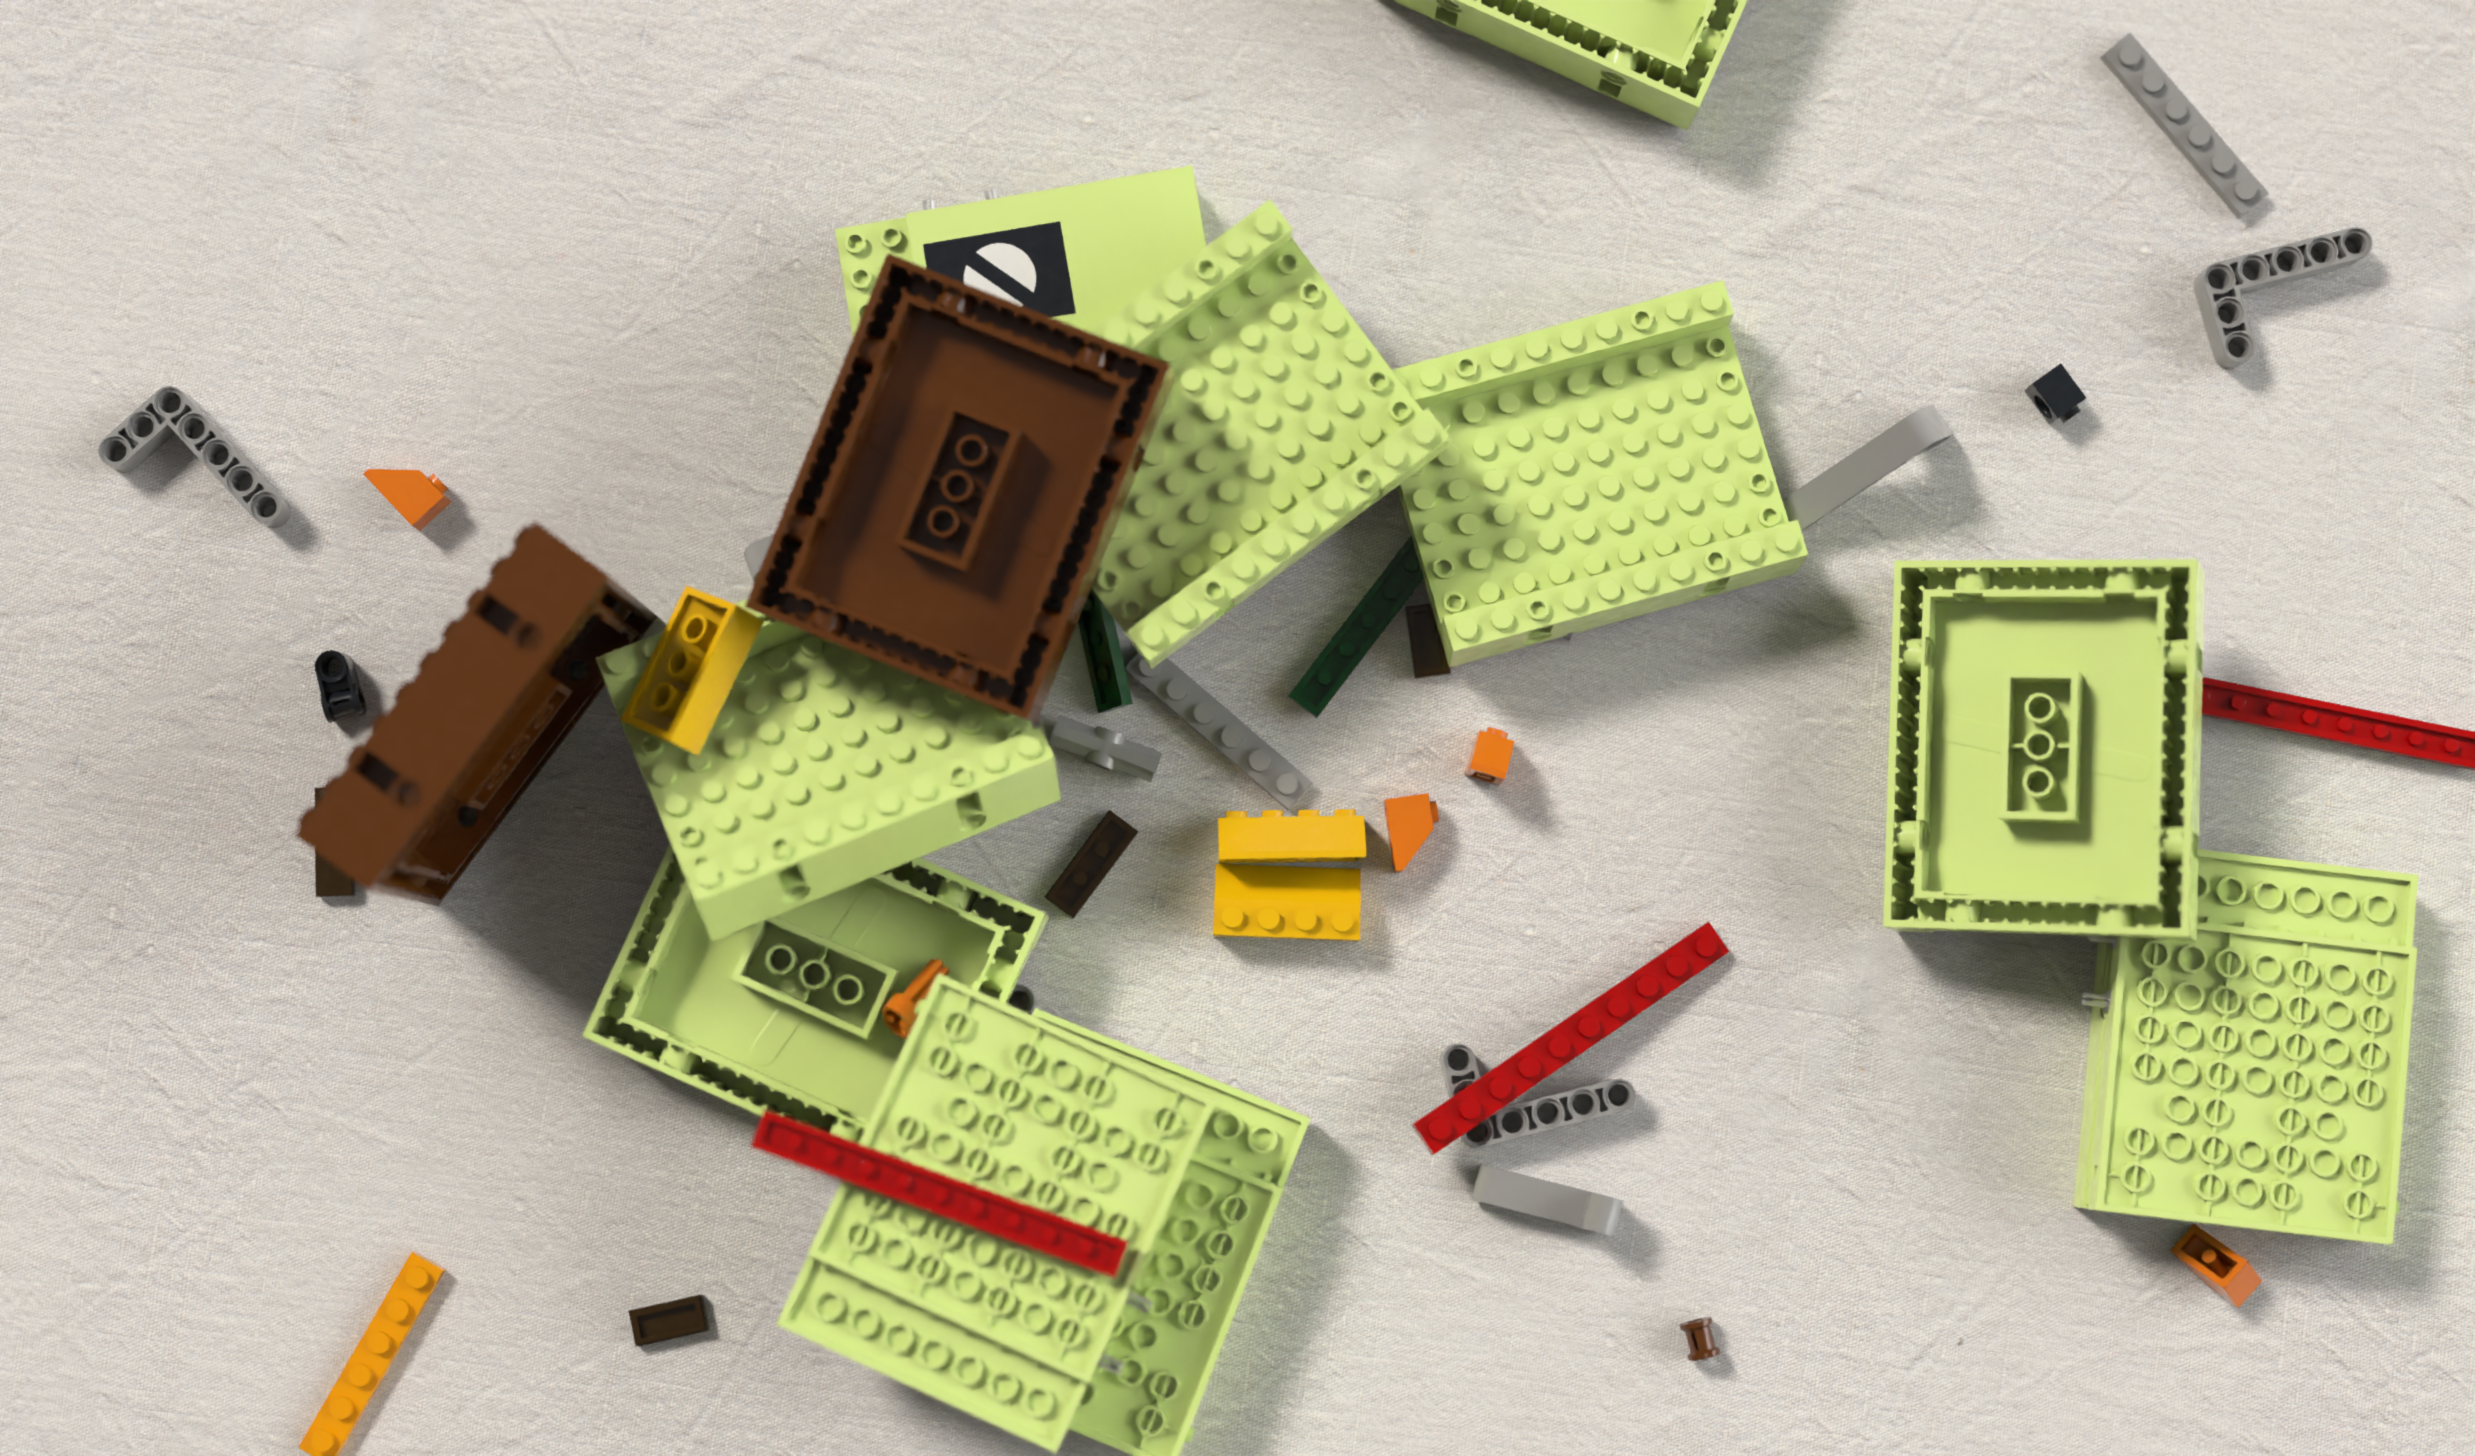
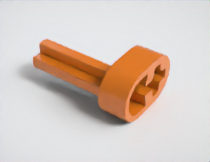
[882,959,949,1039]

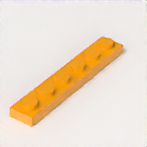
[298,1251,446,1456]

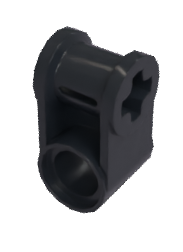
[315,650,367,723]

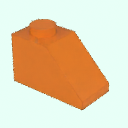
[363,469,451,531]
[1464,727,1515,786]
[1383,793,1439,873]
[2170,1224,2262,1308]

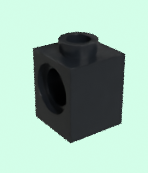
[2024,363,2086,425]

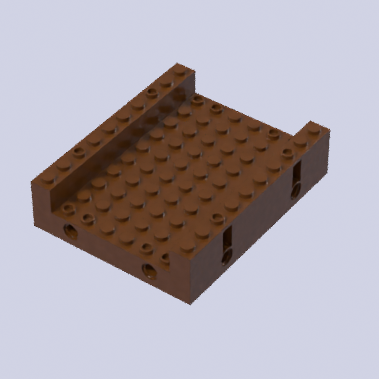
[745,253,1176,723]
[294,521,658,906]

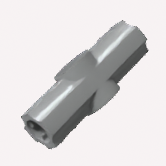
[1049,715,1162,782]

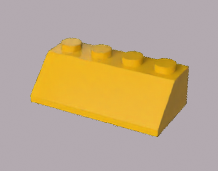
[621,585,764,756]
[1218,809,1366,864]
[1213,864,1361,942]

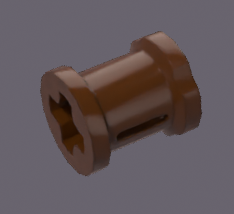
[1679,1317,1721,1361]

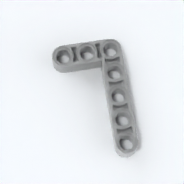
[2194,227,2373,369]
[98,386,291,528]
[1782,405,1953,532]
[1440,1043,1636,1148]

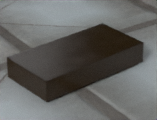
[1405,604,1451,679]
[629,1294,710,1347]

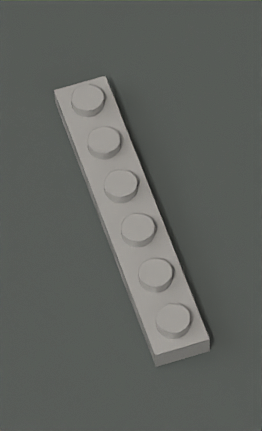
[2100,32,2269,219]
[1125,652,1312,811]

